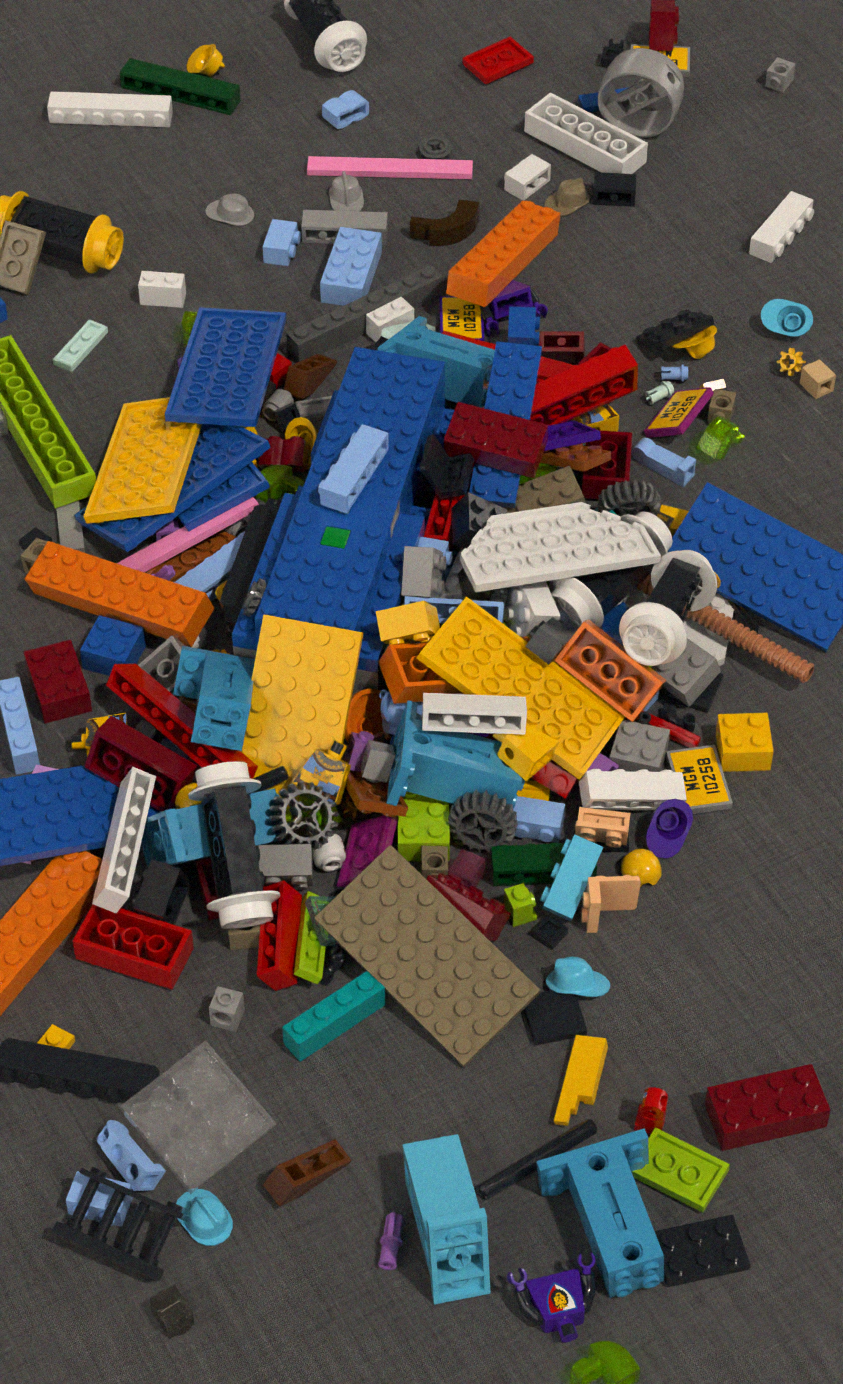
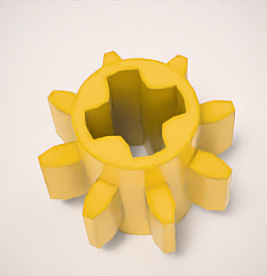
[776,348,806,376]

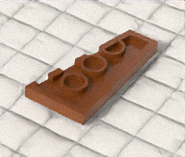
[147,530,236,582]

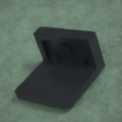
[420,434,474,499]

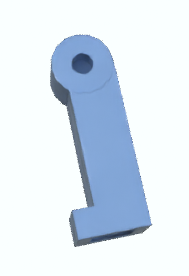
[631,438,696,487]
[97,1120,166,1191]

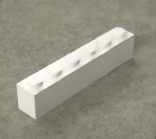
[47,91,173,127]
[92,767,156,913]

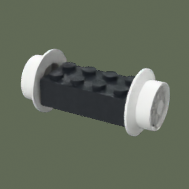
[284,0,367,72]
[549,511,673,634]
[619,550,717,666]
[188,762,281,929]

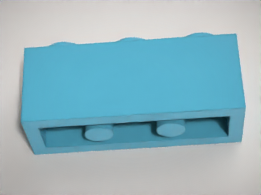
[540,834,603,921]

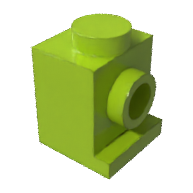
[504,883,537,927]

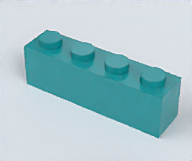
[282,971,385,1062]

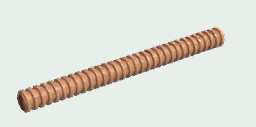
[637,573,814,683]

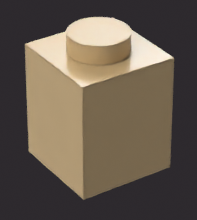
[800,359,836,399]

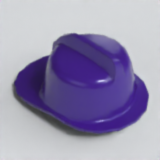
[646,798,693,858]

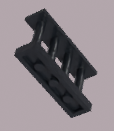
[52,1166,189,1281]

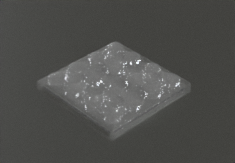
[120,1040,277,1194]

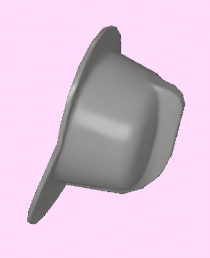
[329,171,364,211]
[205,193,254,226]

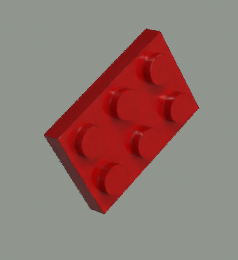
[462,36,534,84]

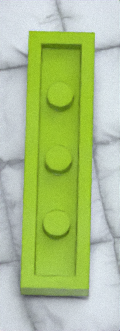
[294,891,330,984]

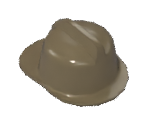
[544,178,590,217]

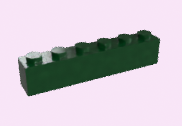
[120,58,241,115]

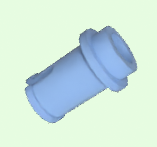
[661,364,688,382]

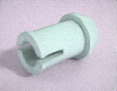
[644,381,674,405]

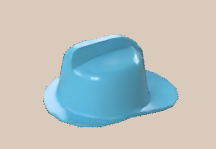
[761,299,813,337]
[546,956,610,997]
[176,1189,233,1246]

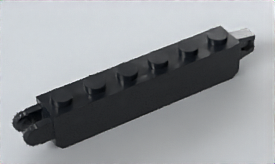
[220,498,282,636]
[0,1038,179,1109]

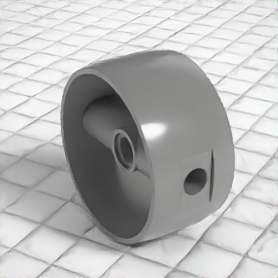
[598,48,684,138]

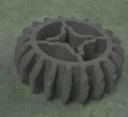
[597,479,661,516]
[269,781,339,850]
[448,789,518,854]

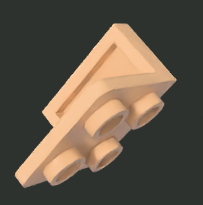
[575,807,630,848]
[581,875,641,933]

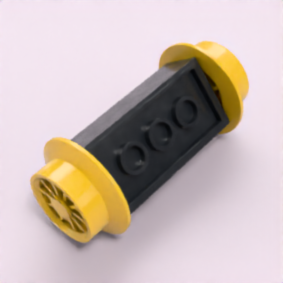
[0,191,124,274]

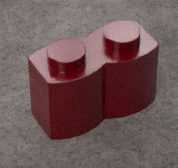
[258,436,310,473]

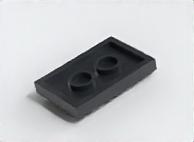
[636,310,714,350]
[655,1214,750,1287]

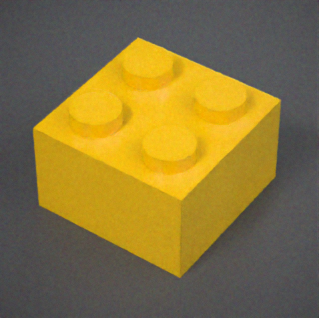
[376,601,440,645]
[716,713,773,772]

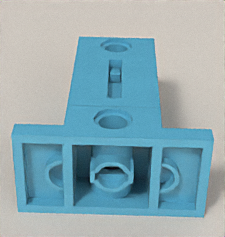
[403,1134,491,1304]

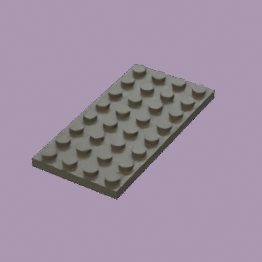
[314,845,541,1068]

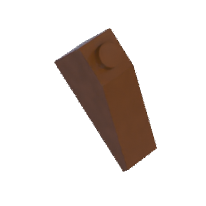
[284,354,337,399]
[263,1139,352,1207]

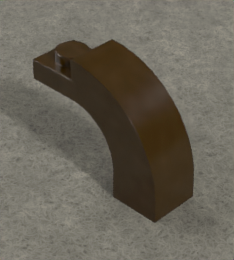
[410,199,479,246]

